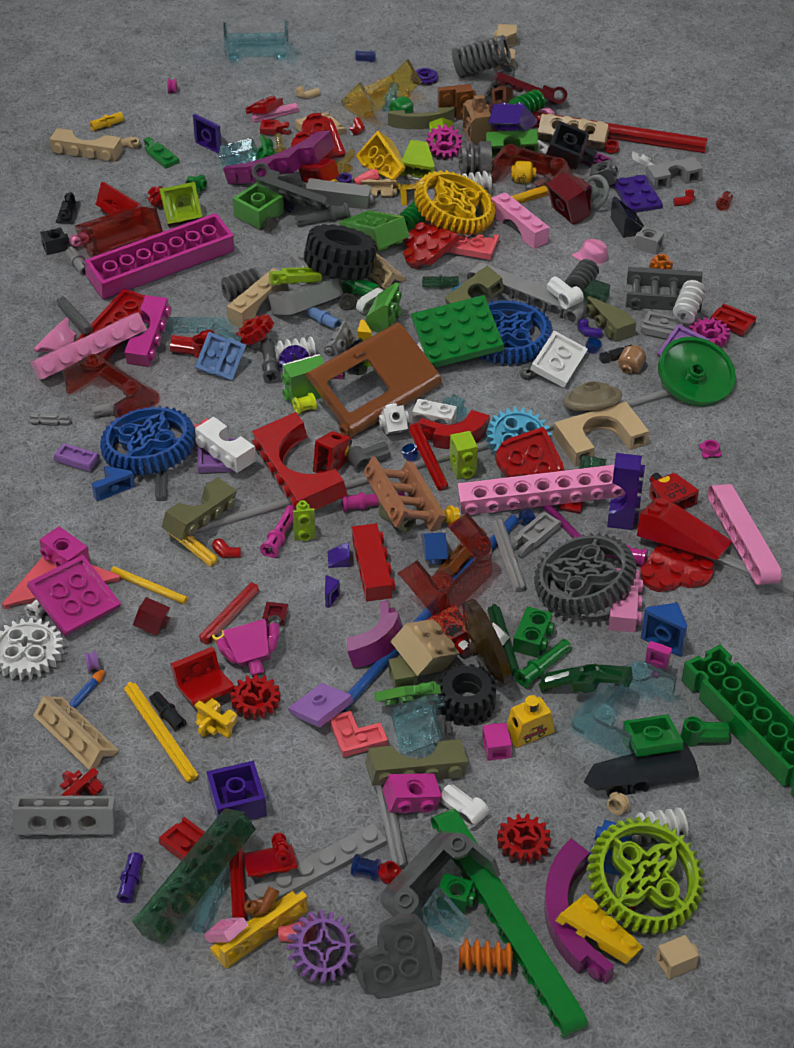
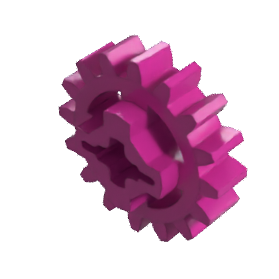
[426,124,462,160]
[689,317,730,348]

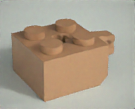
[463,95,493,146]

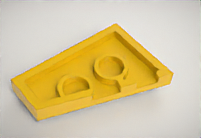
[555,893,643,964]

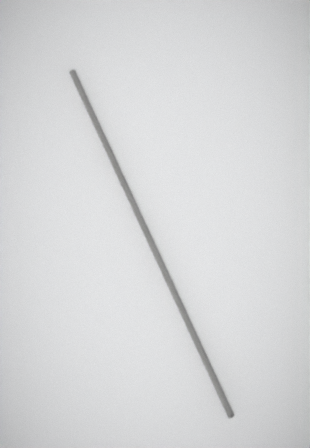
[167,389,672,541]

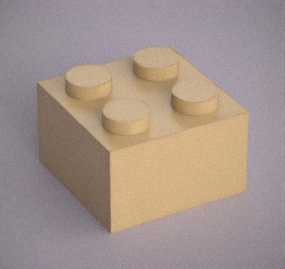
[391,619,459,676]

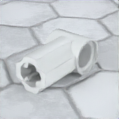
[547,276,584,309]
[440,785,489,830]

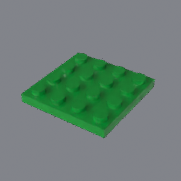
[411,295,504,368]

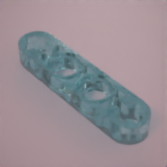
[162,317,230,334]

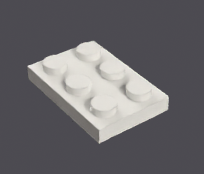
[530,331,588,388]

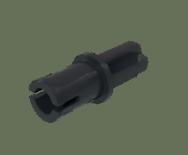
[149,691,186,731]

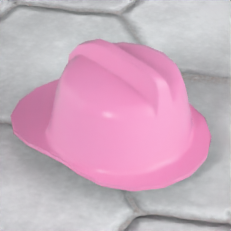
[572,239,609,265]

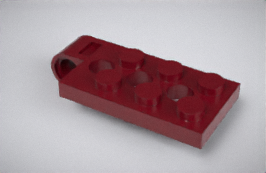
[494,72,567,104]

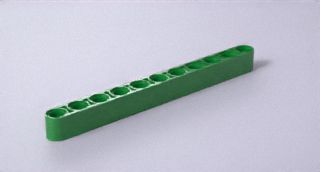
[431,808,588,1038]

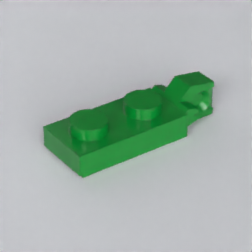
[143,137,180,169]

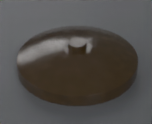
[462,599,512,687]

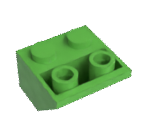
[366,283,402,332]

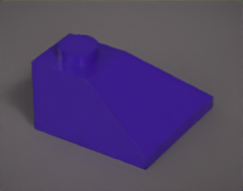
[193,114,222,154]

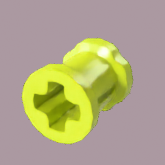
[292,393,317,414]

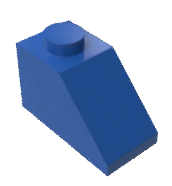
[421,532,448,564]

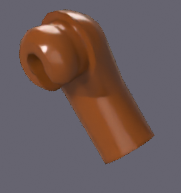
[244,886,280,917]

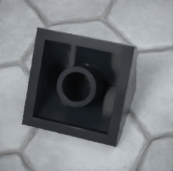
[610,196,644,238]

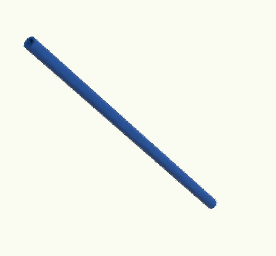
[342,515,519,712]

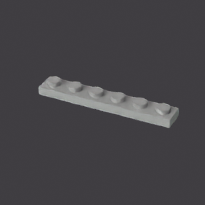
[245,823,387,902]

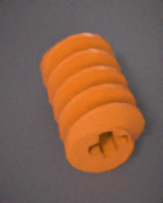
[458,938,513,977]

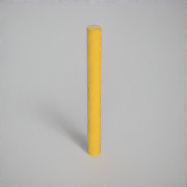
[110,566,188,605]

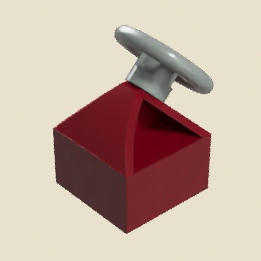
[547,172,609,225]

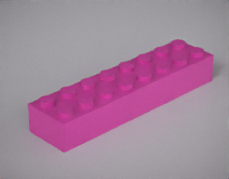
[85,213,234,299]

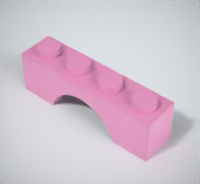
[491,192,549,249]

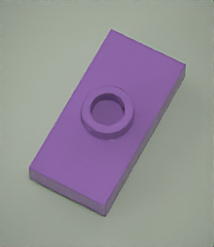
[53,443,100,472]

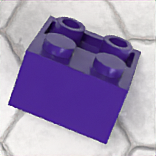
[489,102,537,131]

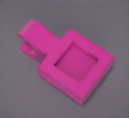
[645,641,672,677]

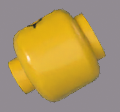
[511,161,536,184]

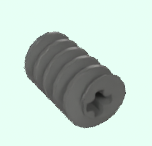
[565,259,599,295]
[221,268,261,301]

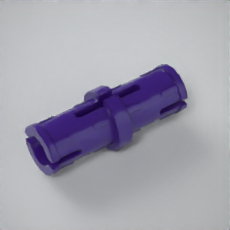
[116,852,144,904]

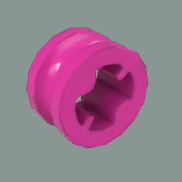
[167,78,177,93]

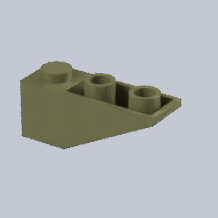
[586,296,636,342]

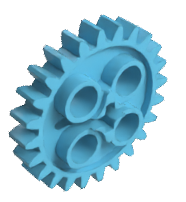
[486,407,552,456]

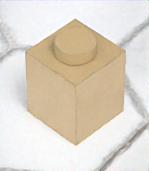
[656,935,699,979]

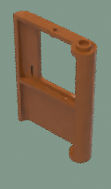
[305,323,442,438]

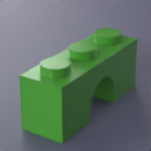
[486,129,539,158]

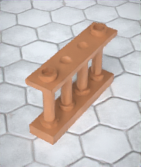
[363,457,446,531]

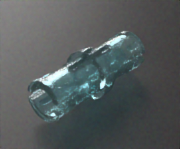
[382,82,400,112]

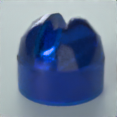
[585,337,602,354]
[401,443,419,461]
[518,507,536,526]

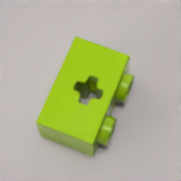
[449,431,478,480]

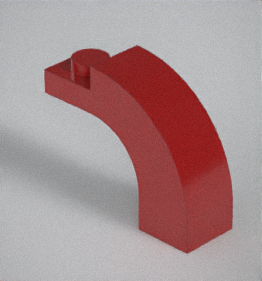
[418,410,490,449]

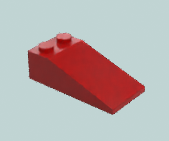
[637,498,732,560]

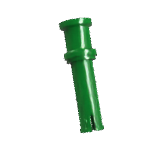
[514,639,572,689]

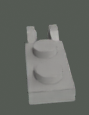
[510,511,561,558]

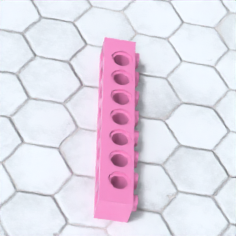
[458,465,626,515]

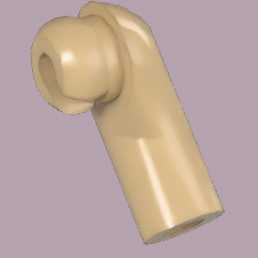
[295,86,320,99]
[121,137,141,149]

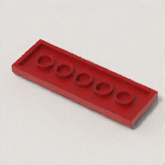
[76,289,145,371]

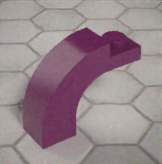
[347,600,403,669]

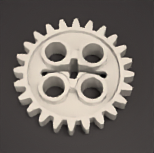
[0,618,64,680]

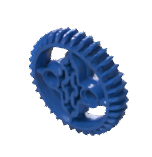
[480,299,553,367]
[100,405,196,476]

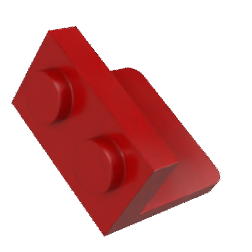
[170,647,234,706]

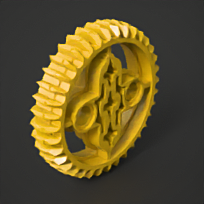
[414,170,496,236]

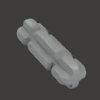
[30,413,70,425]

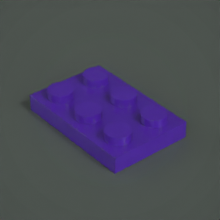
[612,175,663,213]

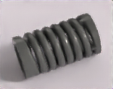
[452,35,511,77]

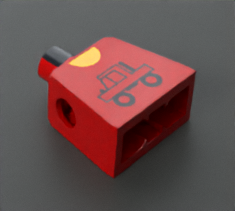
[313,431,352,473]
[649,472,699,509]

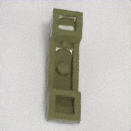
[388,107,454,129]

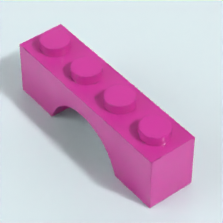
[124,295,171,367]

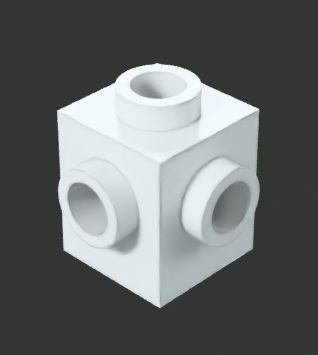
[379,403,409,435]

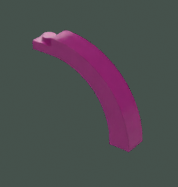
[544,838,614,984]

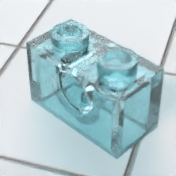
[219,137,258,168]

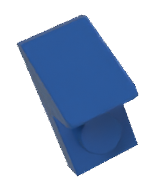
[91,466,135,502]

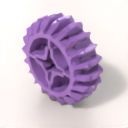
[286,910,357,983]

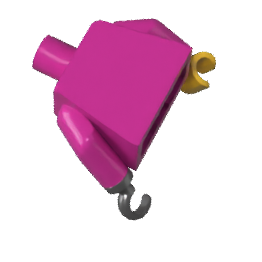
[212,615,281,676]

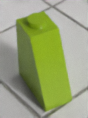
[400,140,435,178]

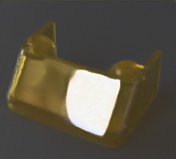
[341,59,422,119]

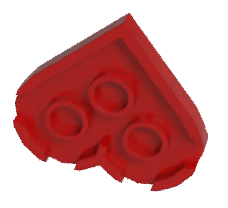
[290,113,345,159]
[403,222,460,269]
[495,426,564,478]
[640,543,713,592]

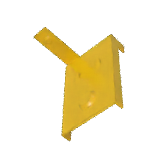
[396,180,418,206]

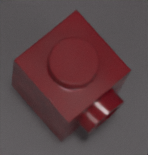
[133,597,171,636]

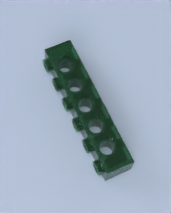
[132,808,256,944]

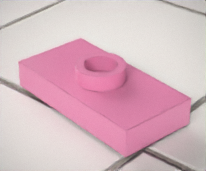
[204,917,248,943]

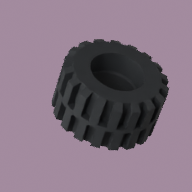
[437,664,496,727]

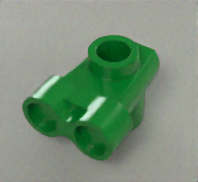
[185,175,207,195]

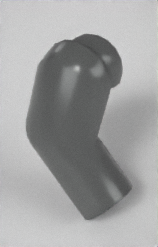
[520,362,534,380]

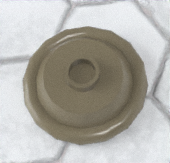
[563,381,623,411]

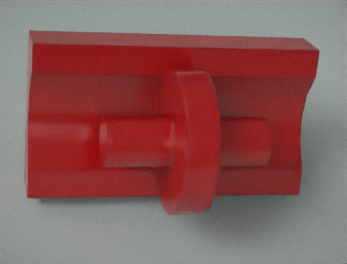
[60,767,104,796]

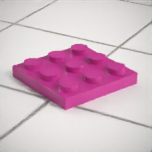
[27,555,121,636]

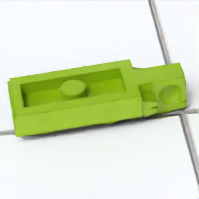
[268,267,322,285]

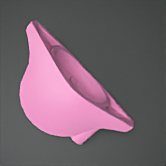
[34,317,77,353]

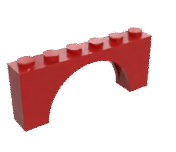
[252,412,348,511]

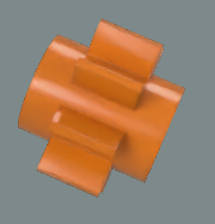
[649,254,673,270]

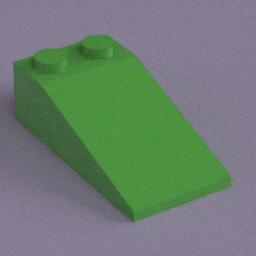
[339,210,409,251]

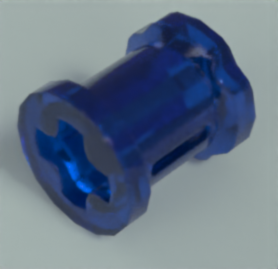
[350,853,381,881]

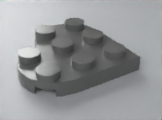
[356,914,439,998]

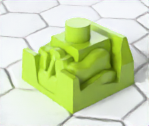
[160,182,202,225]

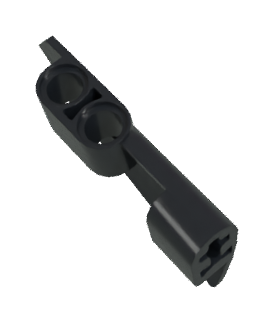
[584,741,698,798]

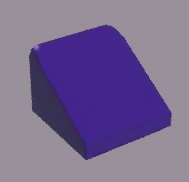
[328,542,350,568]
[325,575,340,608]

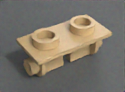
[361,179,397,197]

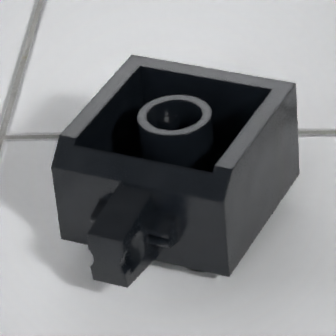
[544,121,597,170]

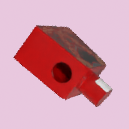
[426,604,470,657]

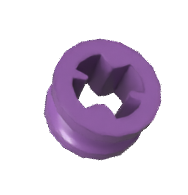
[85,650,100,673]

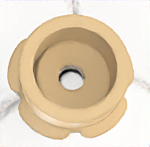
[607,792,630,816]

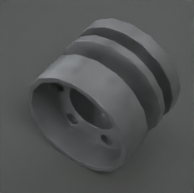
[458,141,492,176]

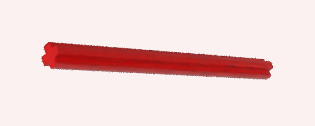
[532,112,708,153]

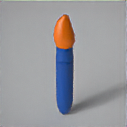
[69,670,105,708]

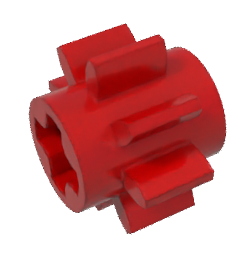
[147,186,163,208]

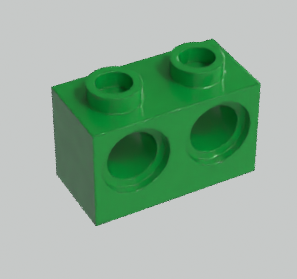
[513,606,555,658]

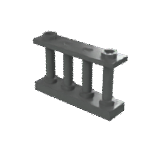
[626,267,703,313]

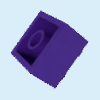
[206,760,267,827]

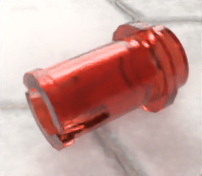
[716,191,733,211]

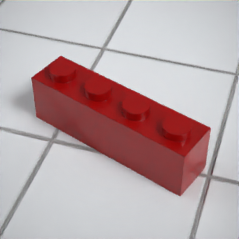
[352,523,395,602]

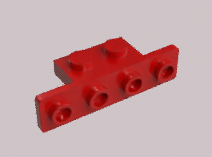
[95,182,150,226]

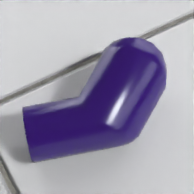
[577,319,602,338]

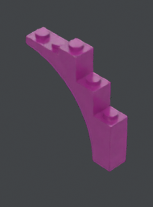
[223,130,335,185]

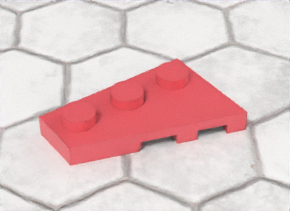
[447,235,499,260]

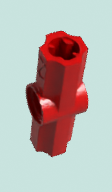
[170,334,207,358]

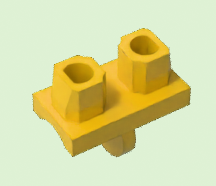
[195,698,237,738]

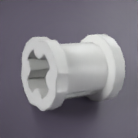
[24,599,45,621]

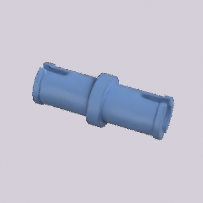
[307,306,342,330]

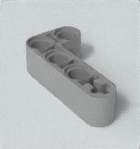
[268,277,343,315]

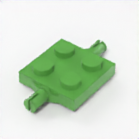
[374,681,441,705]

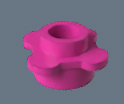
[699,439,722,458]

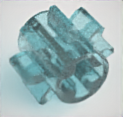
[442,394,467,418]

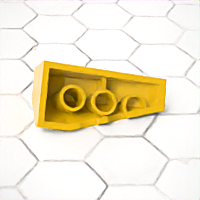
[356,130,405,180]

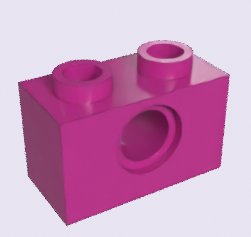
[39,526,90,567]
[382,773,442,814]

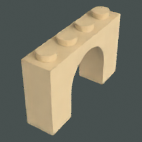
[553,401,649,466]

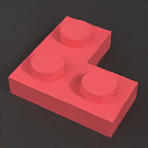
[329,711,388,758]

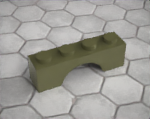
[161,477,237,541]
[365,739,468,786]

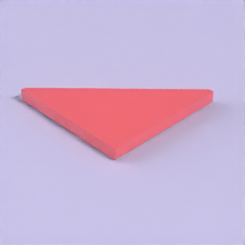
[2,557,121,609]

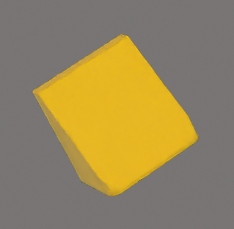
[357,319,372,341]

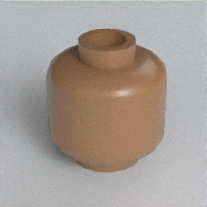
[618,345,646,375]

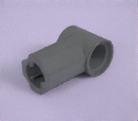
[346,441,390,473]

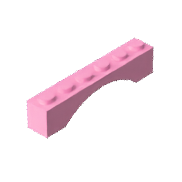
[30,312,147,379]

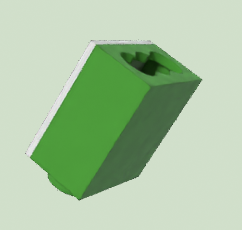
[281,354,328,406]

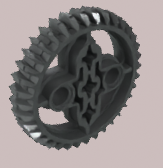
[534,533,637,618]

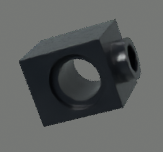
[40,227,70,255]

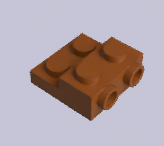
[437,84,476,120]

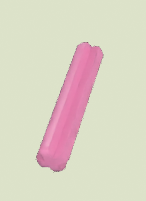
[251,103,299,123]

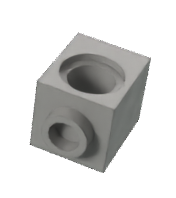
[634,226,664,255]

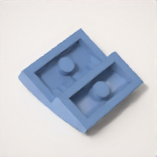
[194,332,246,381]

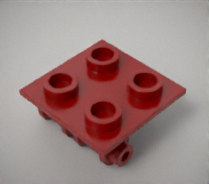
[243,833,298,877]

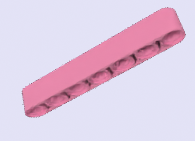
[708,484,782,585]

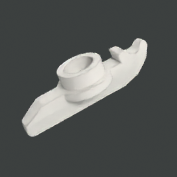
[632,151,655,167]

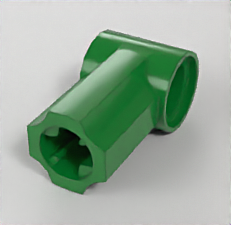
[341,279,380,296]
[680,716,729,747]

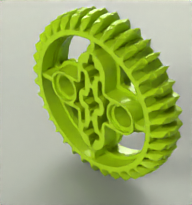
[586,816,705,935]

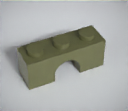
[445,265,504,305]

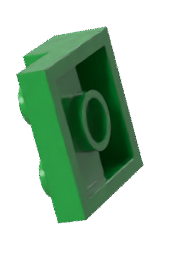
[623,714,683,757]

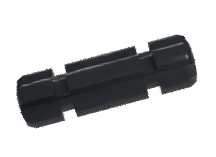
[599,345,632,364]

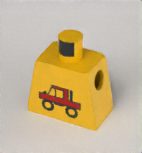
[507,695,555,748]

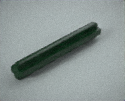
[487,604,519,676]

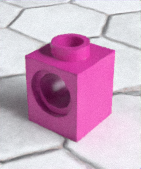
[482,723,512,761]

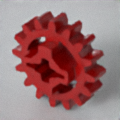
[234,314,274,346]
[230,674,281,720]
[497,814,551,864]

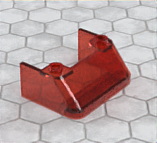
[491,144,573,184]
[63,354,160,419]
[398,512,492,616]

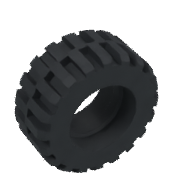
[303,224,377,281]

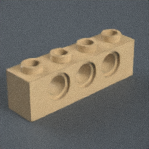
[538,113,609,149]

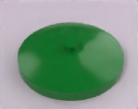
[658,337,736,407]

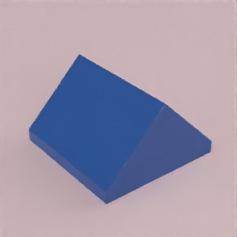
[641,602,687,657]

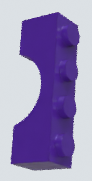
[607,453,645,530]

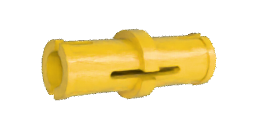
[89,111,124,131]

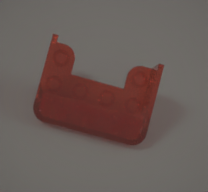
[75,205,163,257]

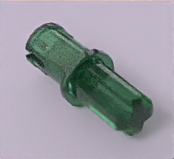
[422,274,459,289]

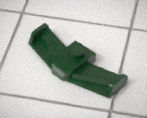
[539,664,633,693]

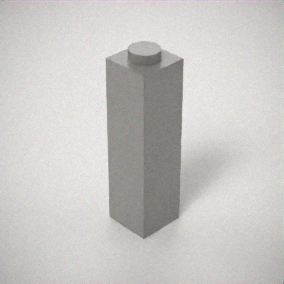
[306,178,374,209]

